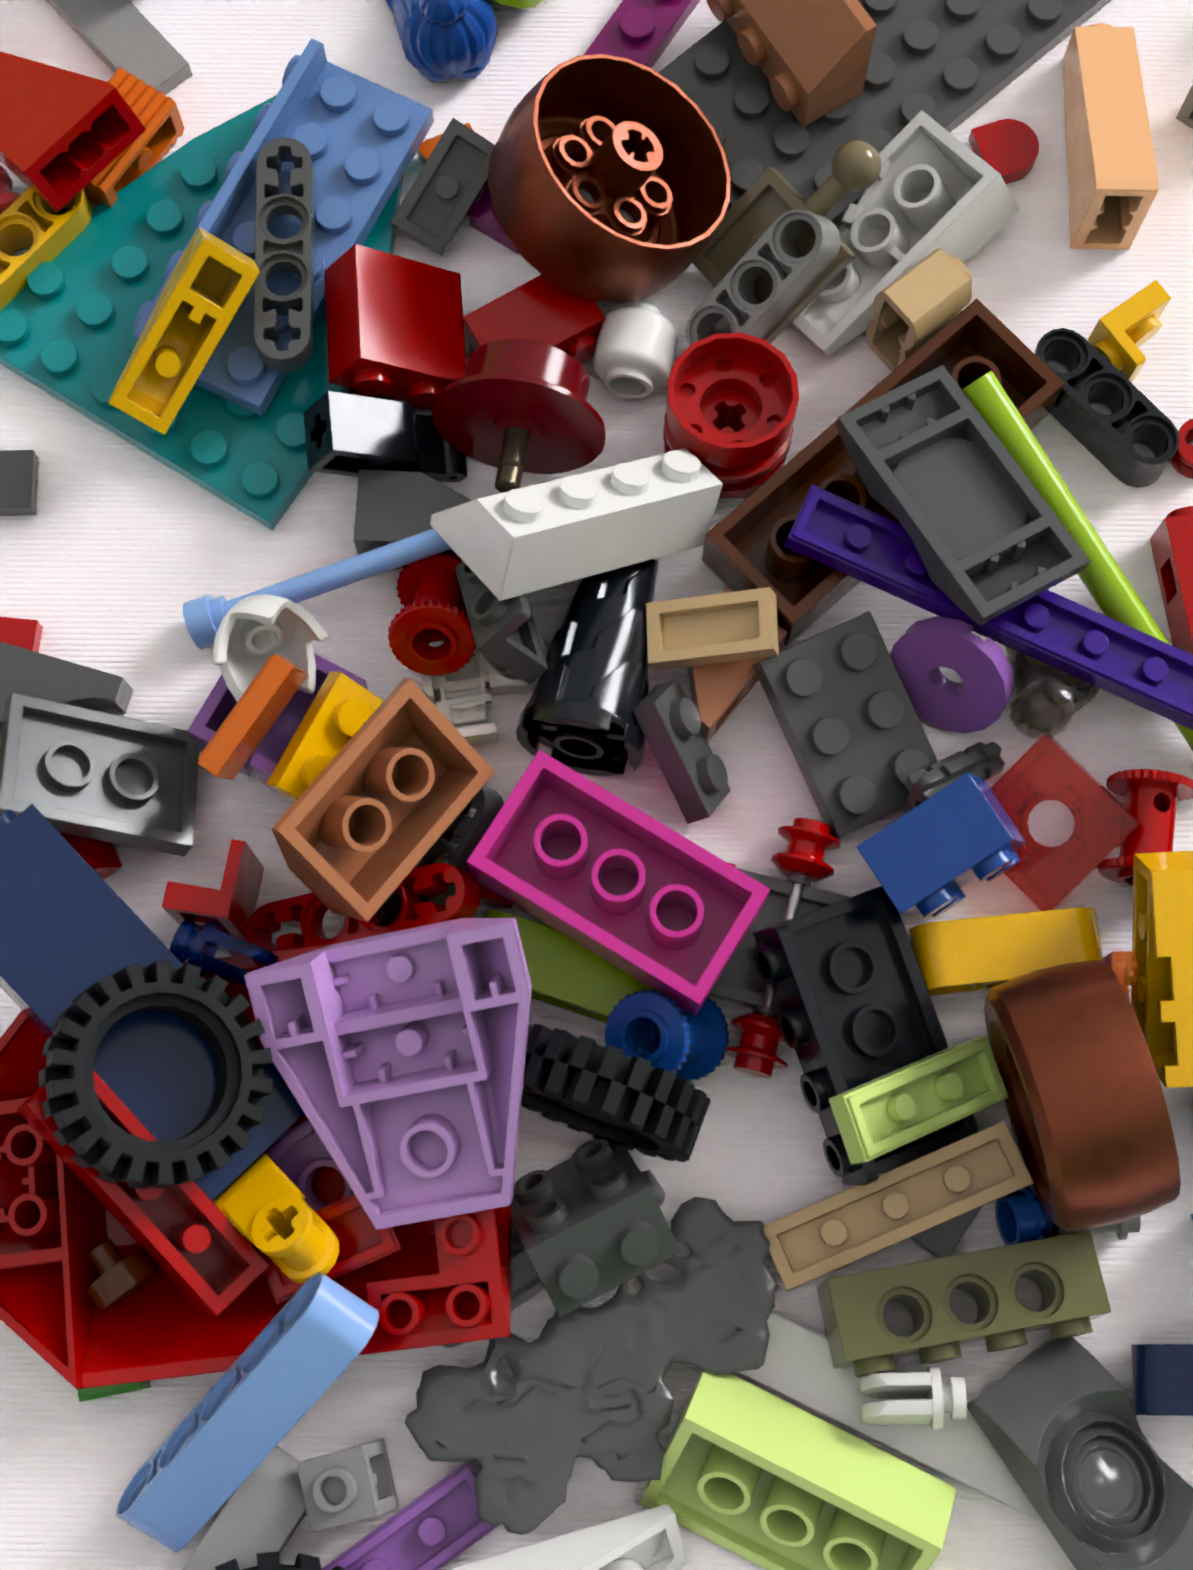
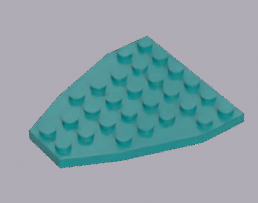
[0,95,404,531]

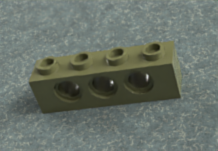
[816,1230,1111,1378]

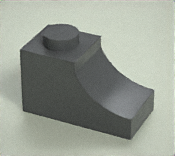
[0,642,133,740]

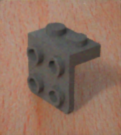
[511,1139,682,1317]

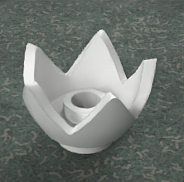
[213,594,331,702]

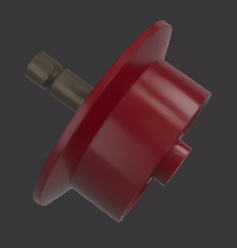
[432,339,606,493]

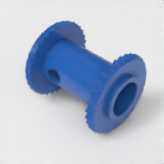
[604,990,729,1082]

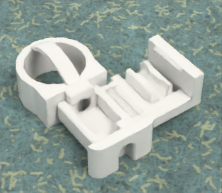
[421,634,548,745]

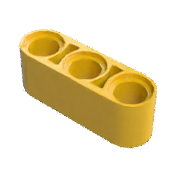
[0,188,93,311]
[909,907,1103,995]

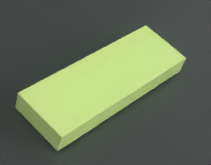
[828,1035,1009,1165]

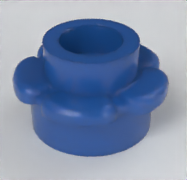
[995,1187,1053,1245]

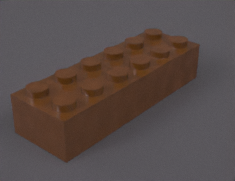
[702,298,1065,647]

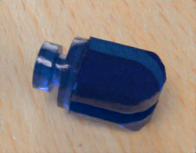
[170,920,279,991]

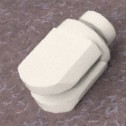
[860,1367,967,1430]

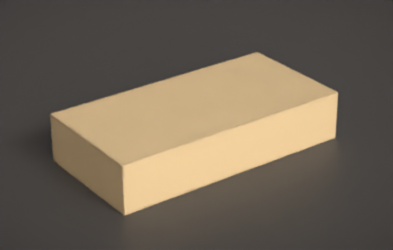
[646,587,779,671]

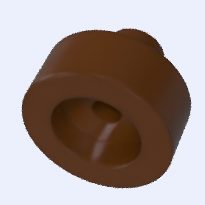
[85,1239,160,1314]

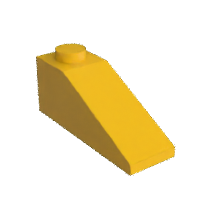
[108,227,260,435]

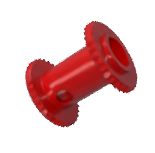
[388,552,476,676]
[1098,769,1193,886]

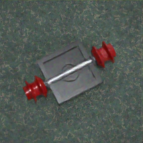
[709,818,849,1078]

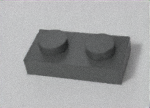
[390,118,495,256]
[633,679,730,824]

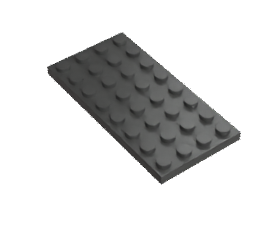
[658,0,1112,226]

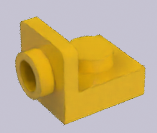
[1087,280,1171,382]

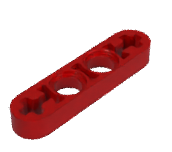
[245,863,481,954]

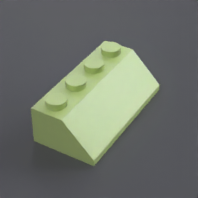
[639,1371,957,1570]

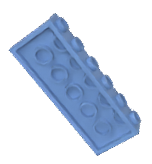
[134,38,434,417]

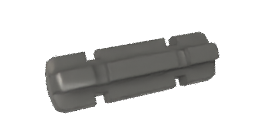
[905,741,1005,807]

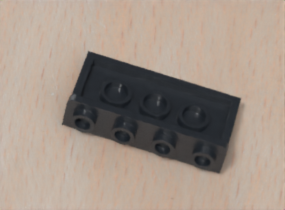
[753,886,979,1186]

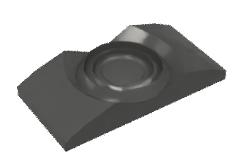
[835,365,1090,625]
[967,1337,1193,1570]

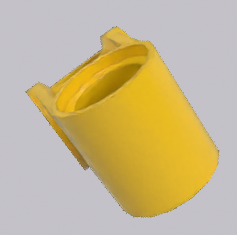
[213,1152,339,1284]

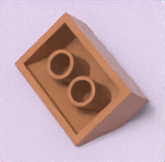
[706,0,877,127]
[271,678,495,922]

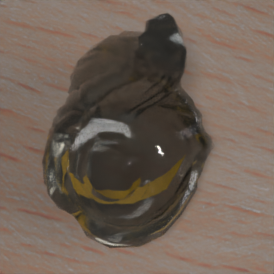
[1005,646,1101,740]

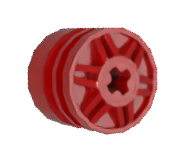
[663,332,799,499]

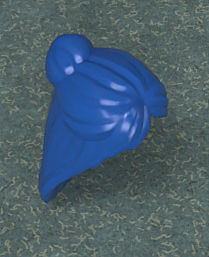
[385,0,498,82]

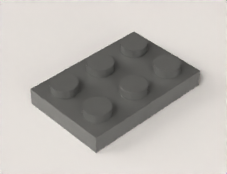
[752,611,938,838]
[0,692,199,857]

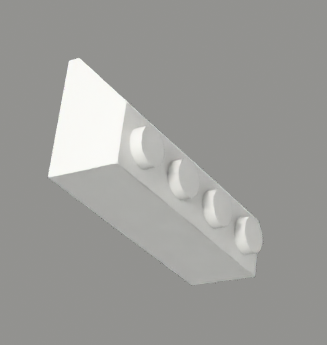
[430,448,723,601]

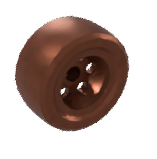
[488,54,731,304]
[984,960,1181,1232]

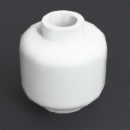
[593,302,677,399]

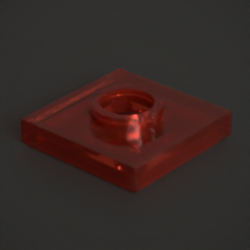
[991,733,1141,911]

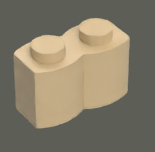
[866,248,972,372]

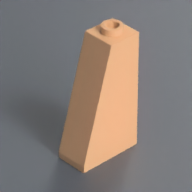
[1063,23,1159,250]

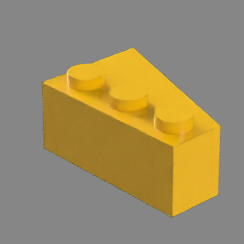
[1131,851,1193,1088]

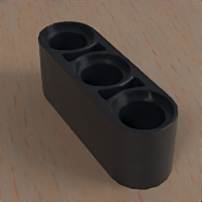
[1033,328,1180,488]

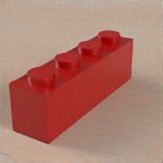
[16,1070,269,1316]

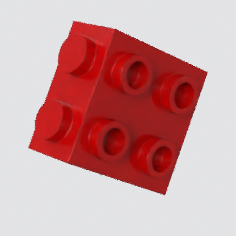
[324,244,466,409]

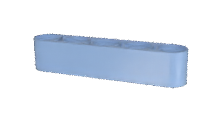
[116,1272,379,1553]

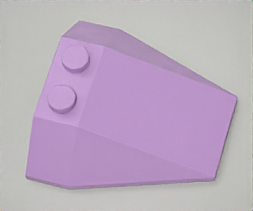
[244,918,532,1230]

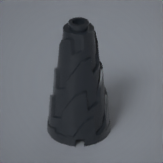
[516,559,659,776]

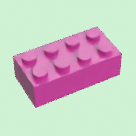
[467,750,771,1016]

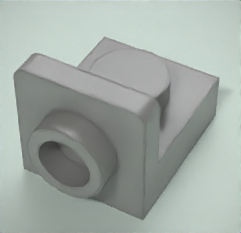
[298,1438,399,1532]

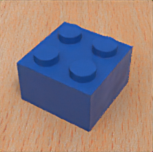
[856,772,1028,918]

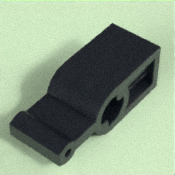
[304,391,468,482]

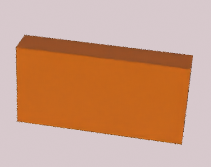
[197,654,309,780]

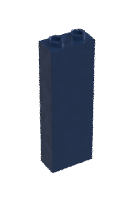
[0,804,304,1201]

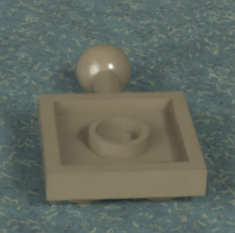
[692,140,881,343]

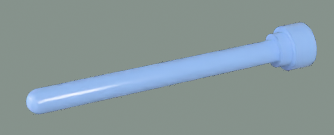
[183,529,451,650]

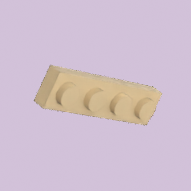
[764,1121,1034,1292]

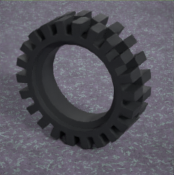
[39,961,273,1189]
[521,1024,711,1162]

